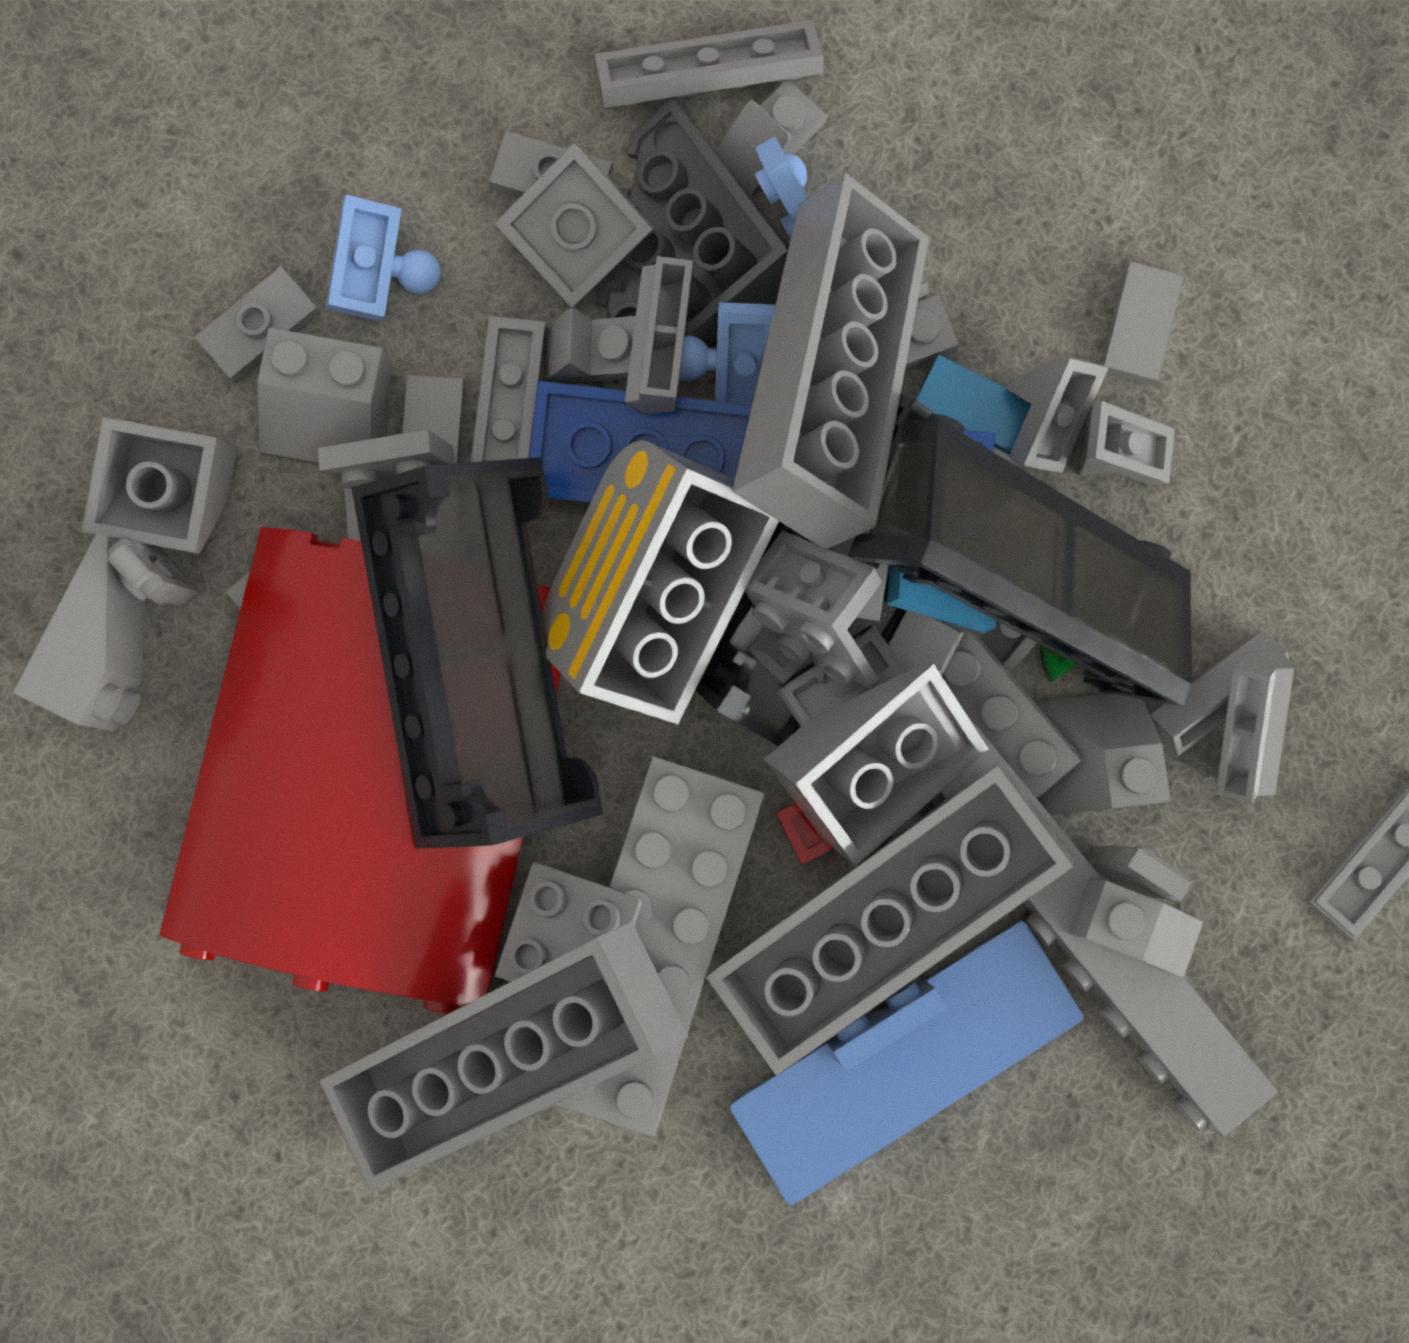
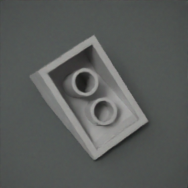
[12,531,144,732]
[764,660,989,866]

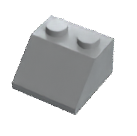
[257,327,394,464]
[81,417,238,554]

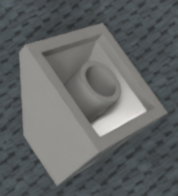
[1035,693,1171,815]

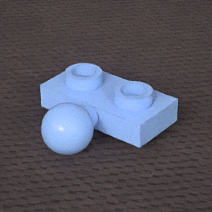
[755,136,809,240]
[325,195,441,322]
[679,302,775,405]

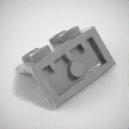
[317,429,463,560]
[744,531,882,689]
[495,862,642,982]

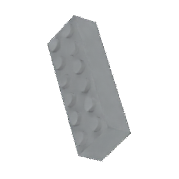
[732,173,929,550]
[554,756,765,1138]
[706,760,1074,1076]
[319,921,688,1191]

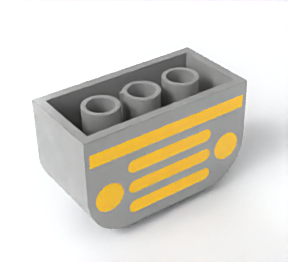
[542,440,779,725]

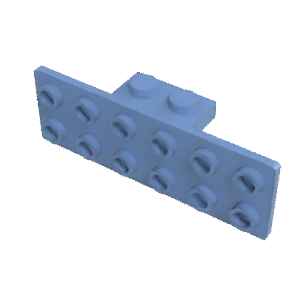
[730,920,1083,1205]

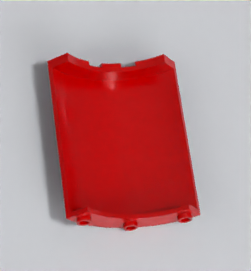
[159,527,561,1014]

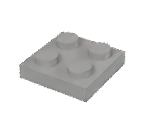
[494,143,656,308]

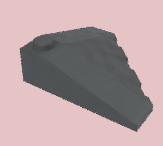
[597,97,789,391]

